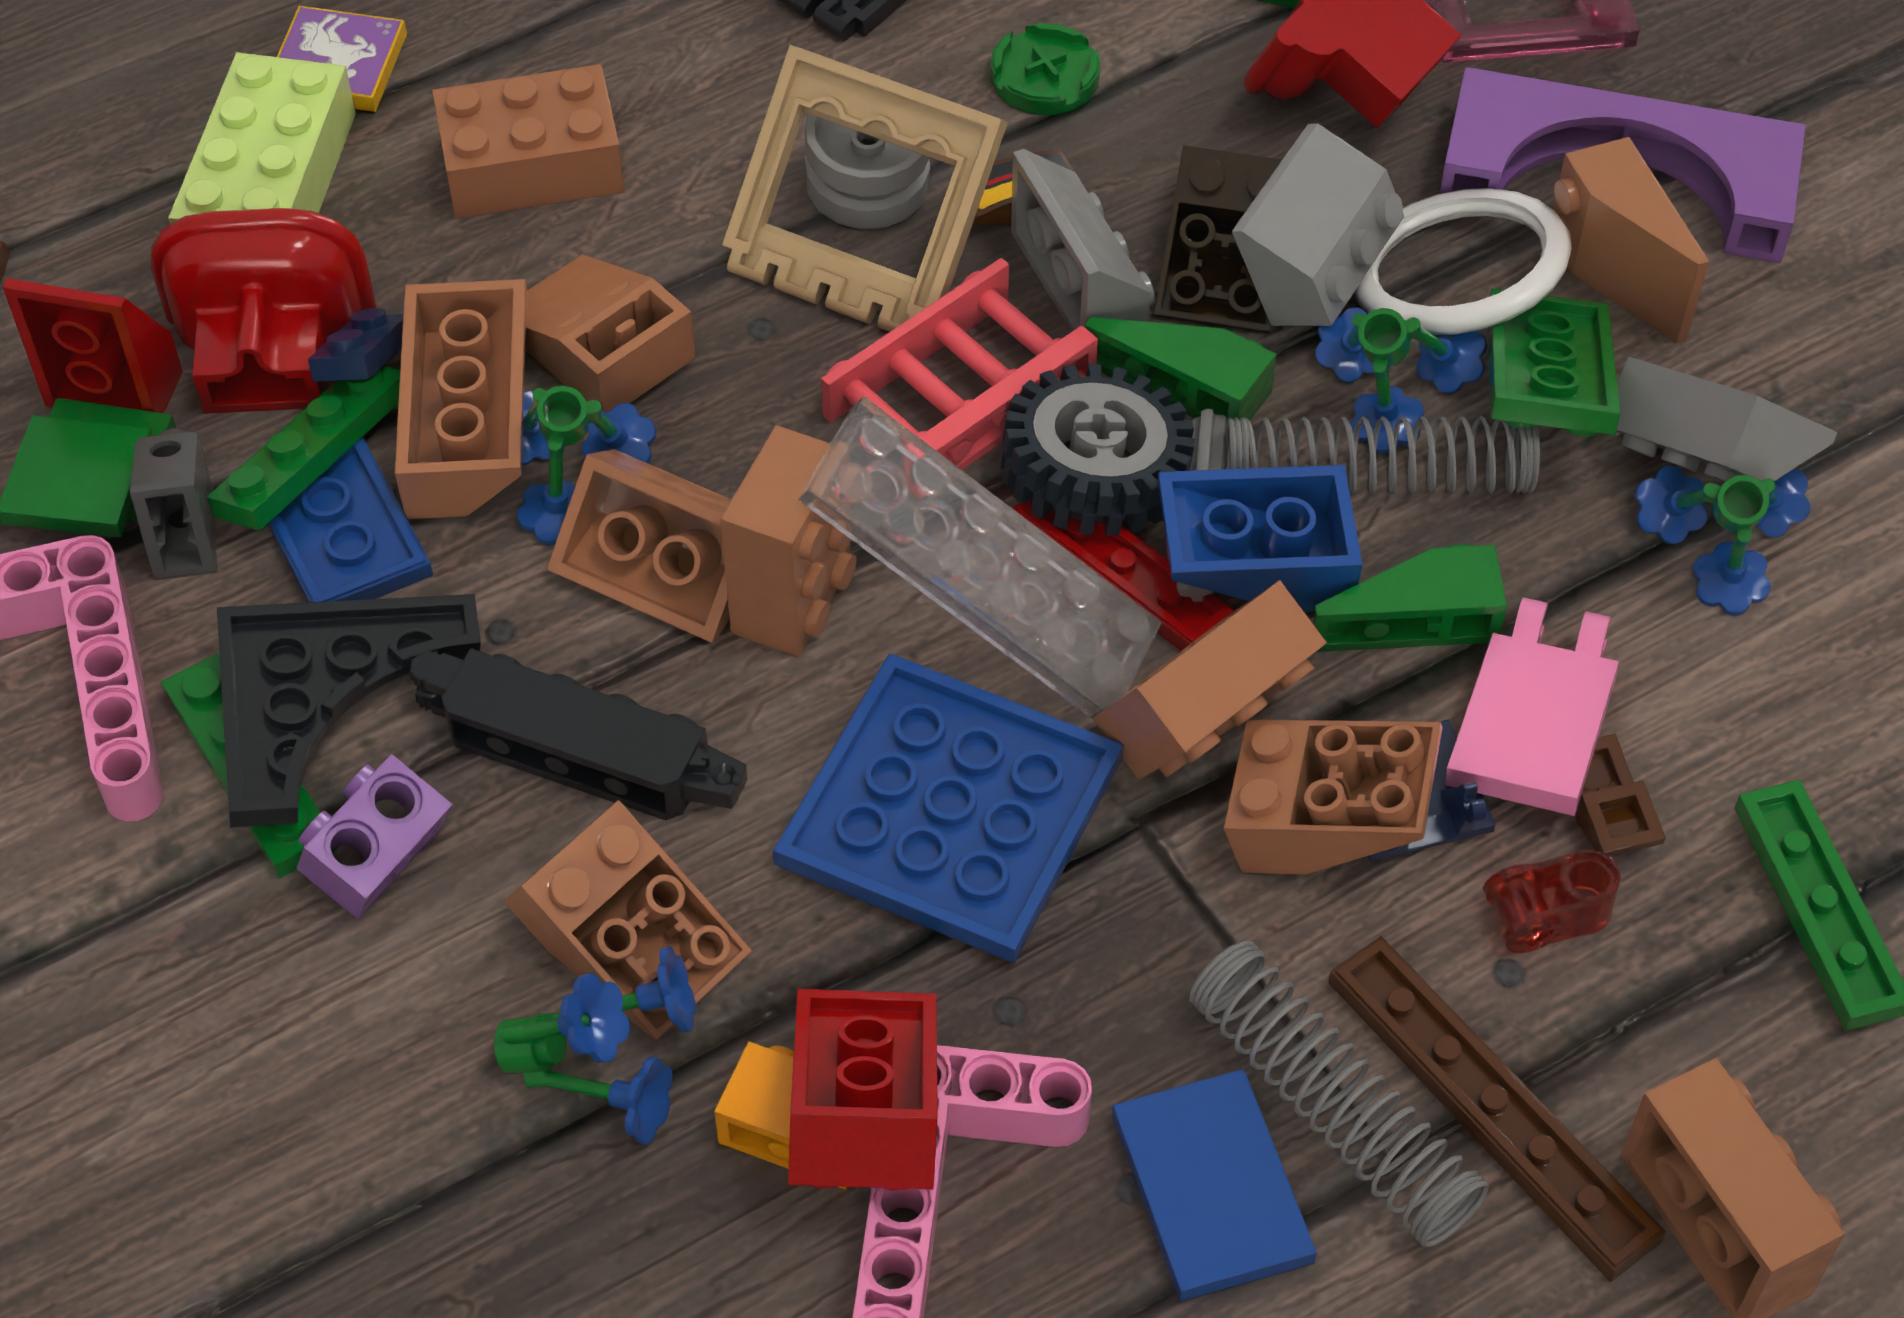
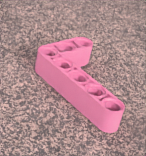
[0,535,163,822]
[852,1045,1092,1318]

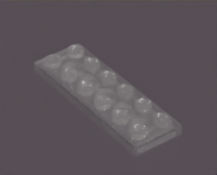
[798,396,1162,719]

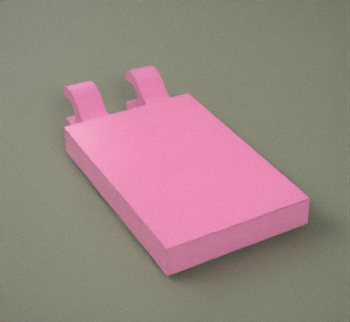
[1445,597,1619,816]

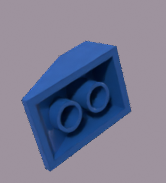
[1158,465,1363,612]

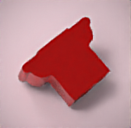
[1243,0,1462,129]
[151,208,377,414]

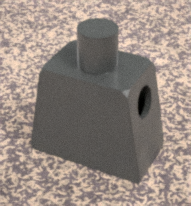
[130,428,217,580]

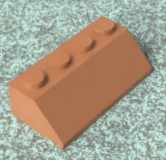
[395,279,527,519]

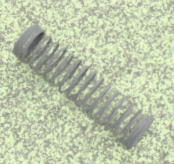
[1224,415,1540,495]
[1189,941,1489,1247]

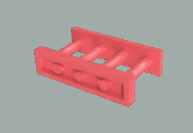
[821,258,1098,502]

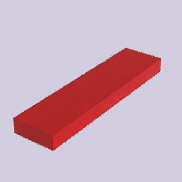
[1011,499,1235,651]

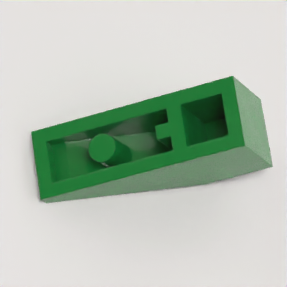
[1085,317,1277,421]
[1312,544,1507,652]

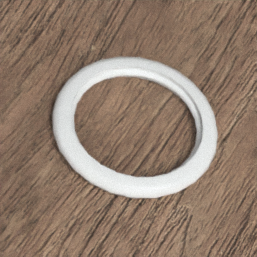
[1353,188,1572,335]

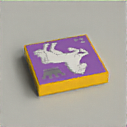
[277,6,407,112]

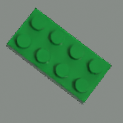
[1488,288,1620,436]

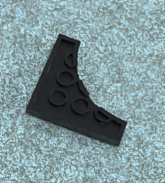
[217,594,481,828]

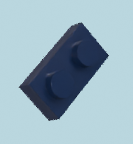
[308,308,404,382]

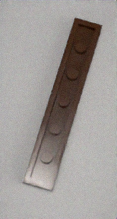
[1328,936,1666,1282]

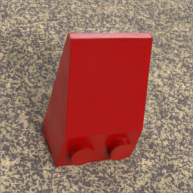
[3,278,183,413]
[788,989,938,1191]

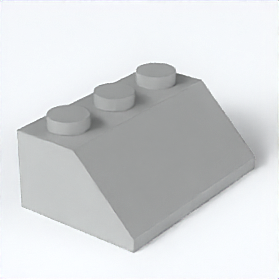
[1232,123,1404,326]
[1011,149,1155,332]
[1617,356,1838,482]

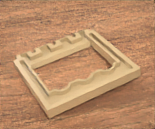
[722,44,1008,332]

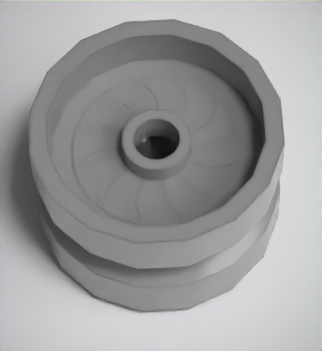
[805,114,930,229]

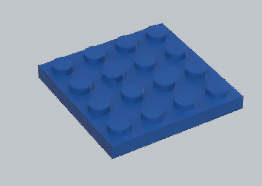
[773,653,1124,963]

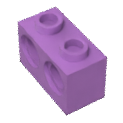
[297,754,453,919]

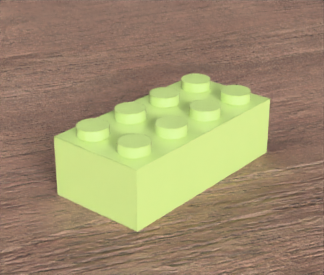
[168,52,356,224]

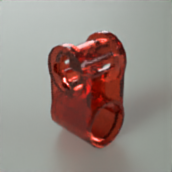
[1483,849,1621,953]

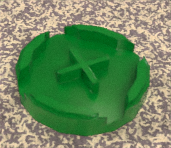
[990,23,1101,115]

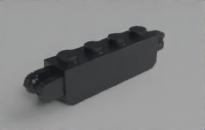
[409,648,748,821]

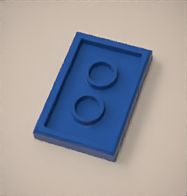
[268,437,433,603]
[1112,1069,1317,1302]

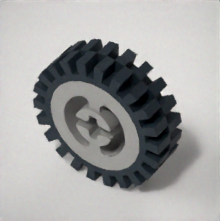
[1000,364,1195,536]

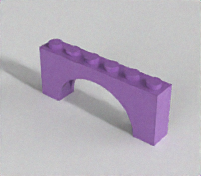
[1439,67,1806,263]

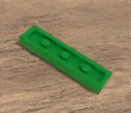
[206,365,400,531]
[160,653,338,879]
[1734,779,1904,1031]

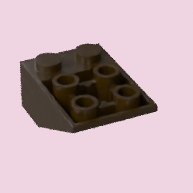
[1154,145,1282,333]

